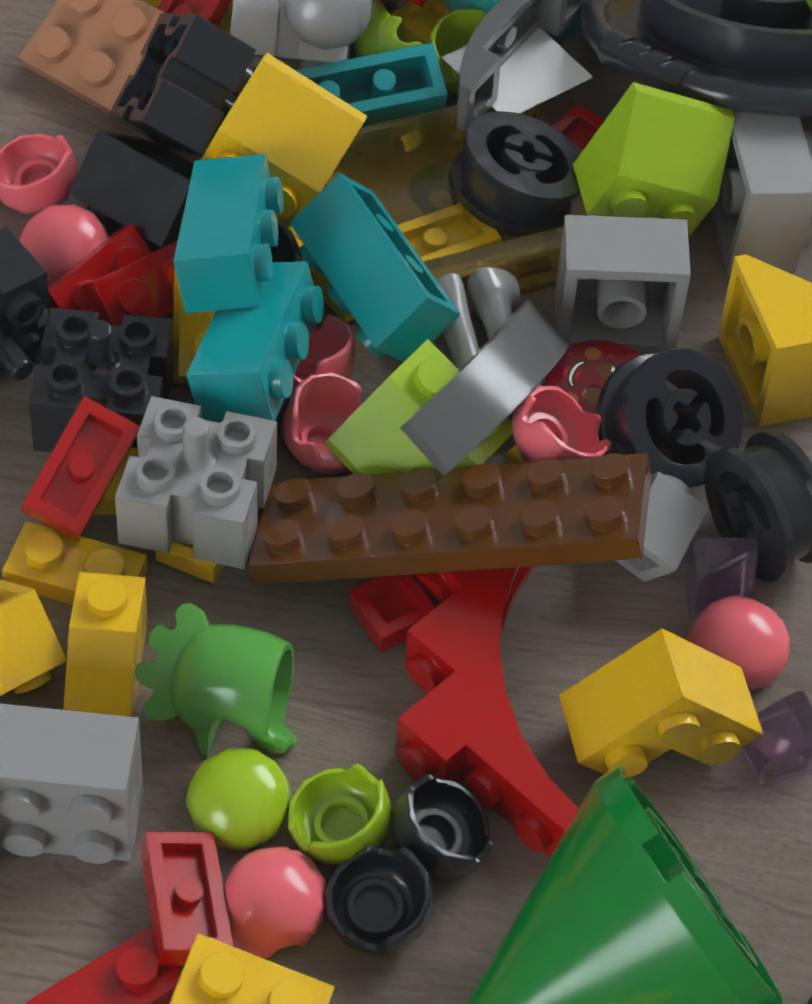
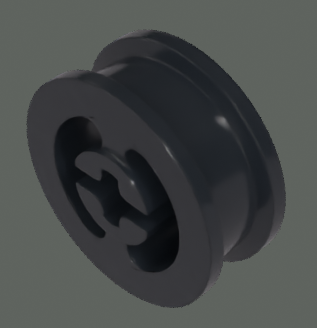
[448,111,581,238]
[596,348,743,487]
[704,429,812,582]

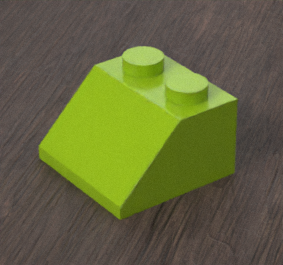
[573,82,735,238]
[323,339,513,475]

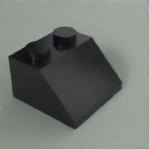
[68,129,194,252]

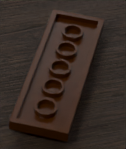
[248,453,652,585]

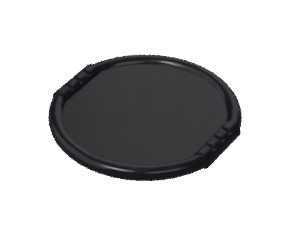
[580,0,812,117]

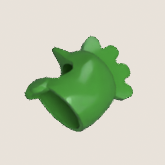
[135,603,297,758]

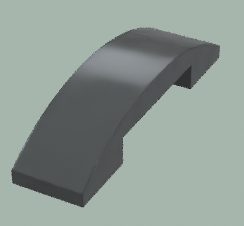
[456,0,584,132]
[400,299,569,476]

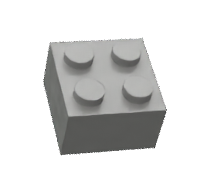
[710,110,812,275]
[554,215,691,354]
[0,704,144,864]

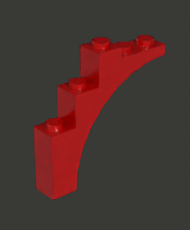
[395,461,579,858]

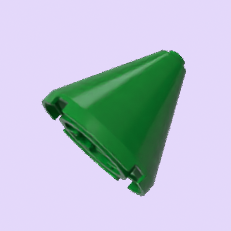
[466,765,786,1004]

